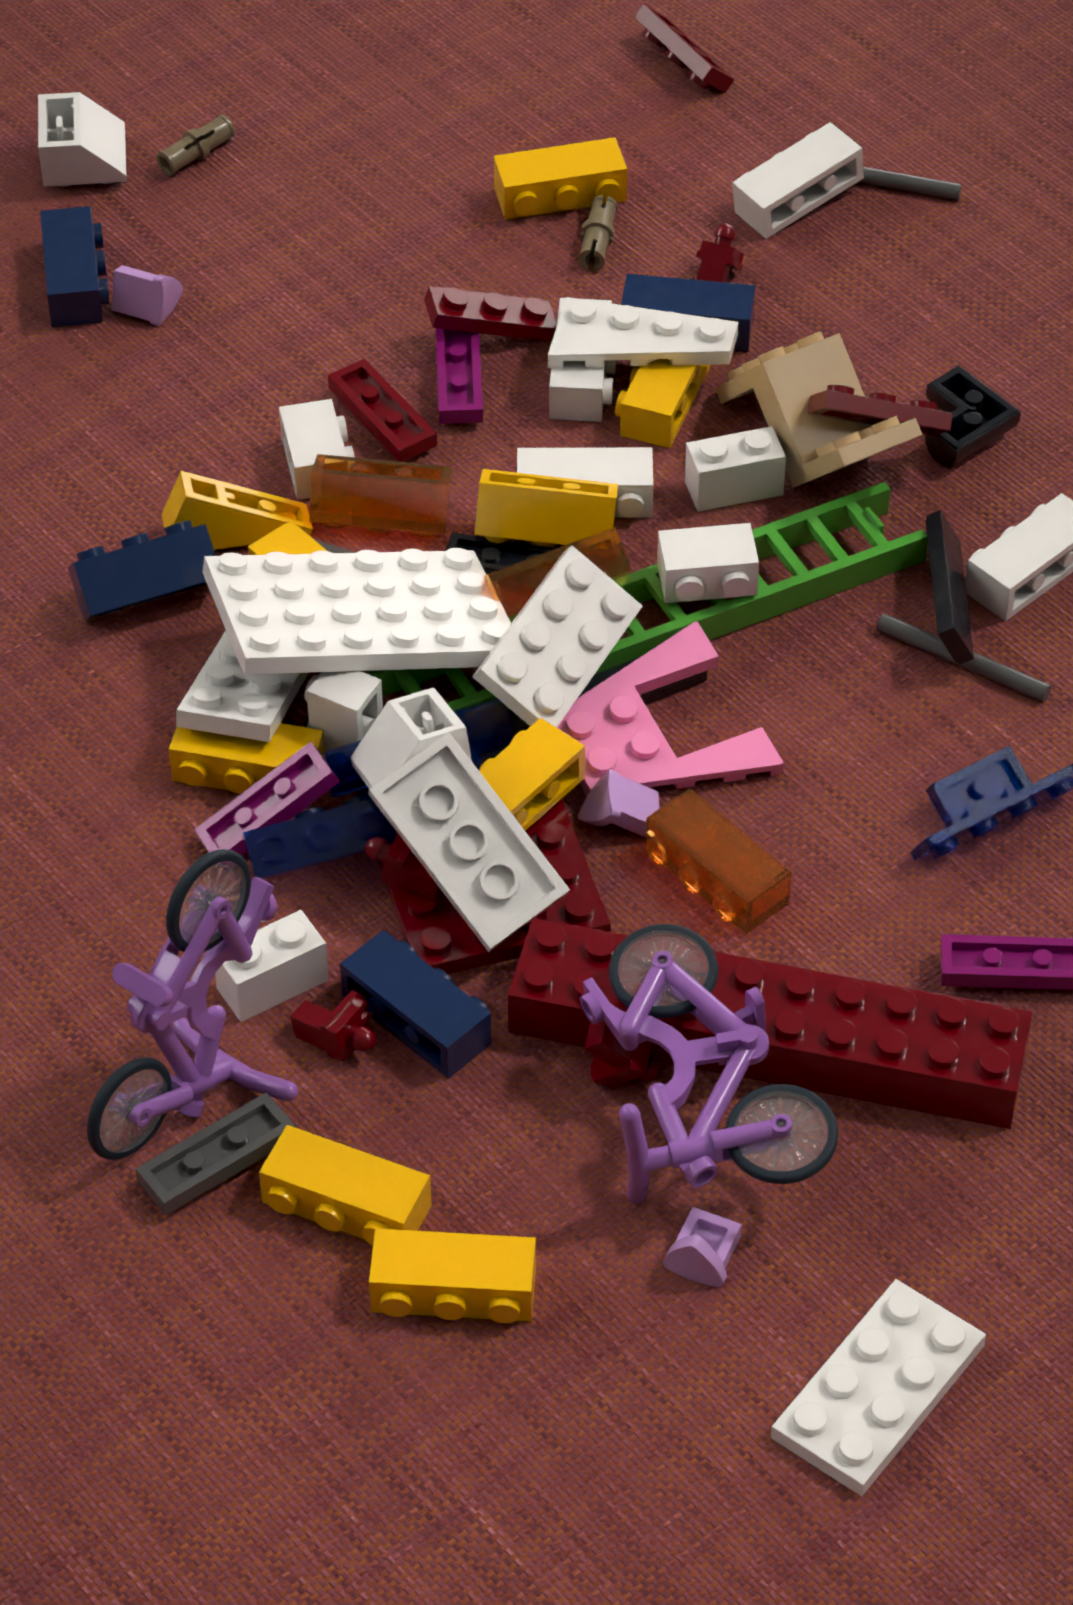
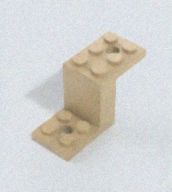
[715,331,923,488]

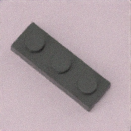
[135,1092,296,1215]

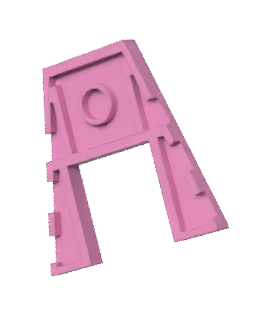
[557,621,784,796]

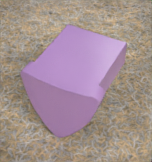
[111,265,183,326]
[578,769,661,839]
[663,1207,742,1287]

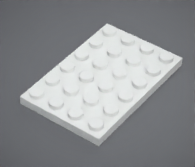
[203,548,511,675]

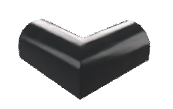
[925,365,1021,468]

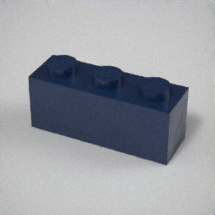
[40,206,110,327]
[621,274,756,352]
[68,520,216,621]
[340,929,492,1079]

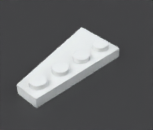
[548,297,738,368]

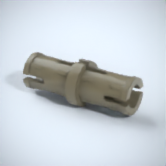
[156,114,235,176]
[578,195,618,271]

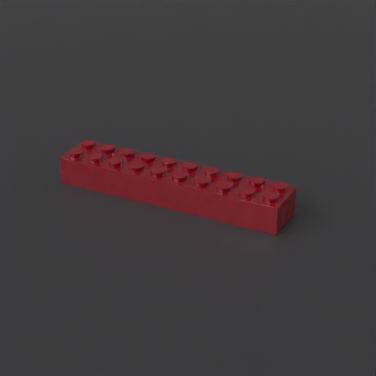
[508,917,1033,1129]

